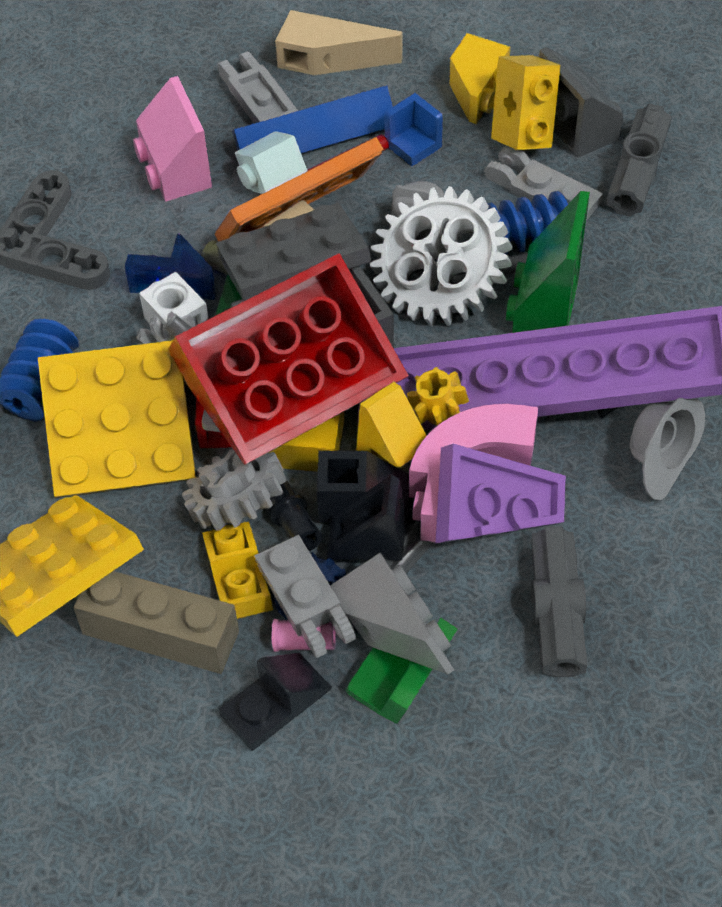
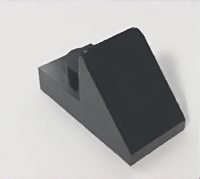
[219,653,332,751]

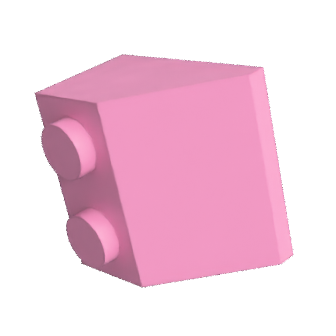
[133,76,212,202]

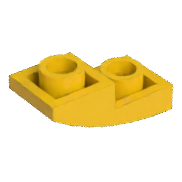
[202,521,273,619]

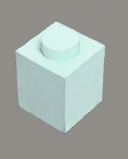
[235,131,307,194]

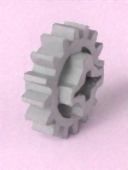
[182,449,286,531]

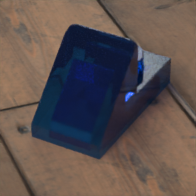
[124,233,216,300]

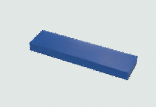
[232,85,393,153]

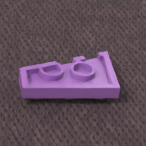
[435,443,566,544]

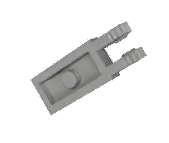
[217,51,298,123]
[484,146,603,220]
[254,535,356,658]

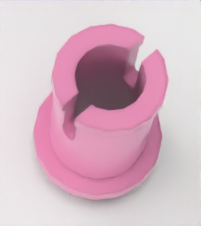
[272,619,336,655]

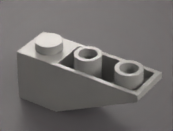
[330,553,454,674]

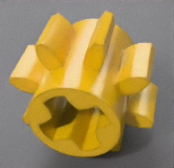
[407,367,469,426]

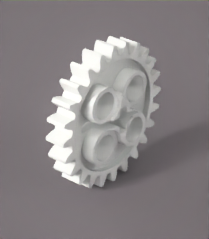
[370,186,512,326]

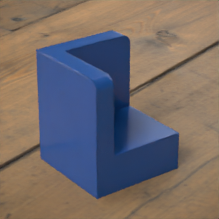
[384,93,443,166]

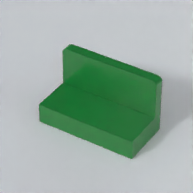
[346,618,458,724]

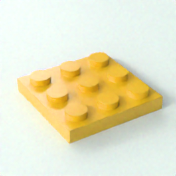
[38,340,196,498]
[0,494,144,637]

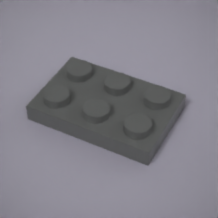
[216,203,371,302]

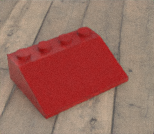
[168,253,409,465]

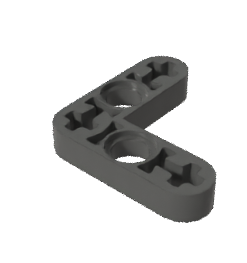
[0,170,110,290]

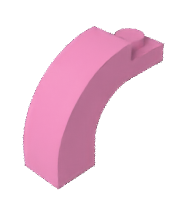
[409,404,538,542]

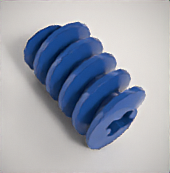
[487,191,568,255]
[0,319,79,422]

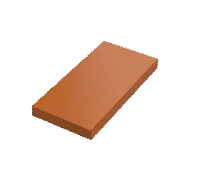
[215,137,384,241]

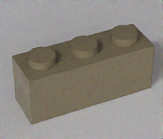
[73,571,239,674]

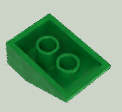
[506,191,590,333]

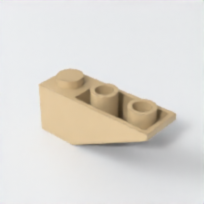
[275,10,403,75]

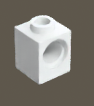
[139,272,208,327]

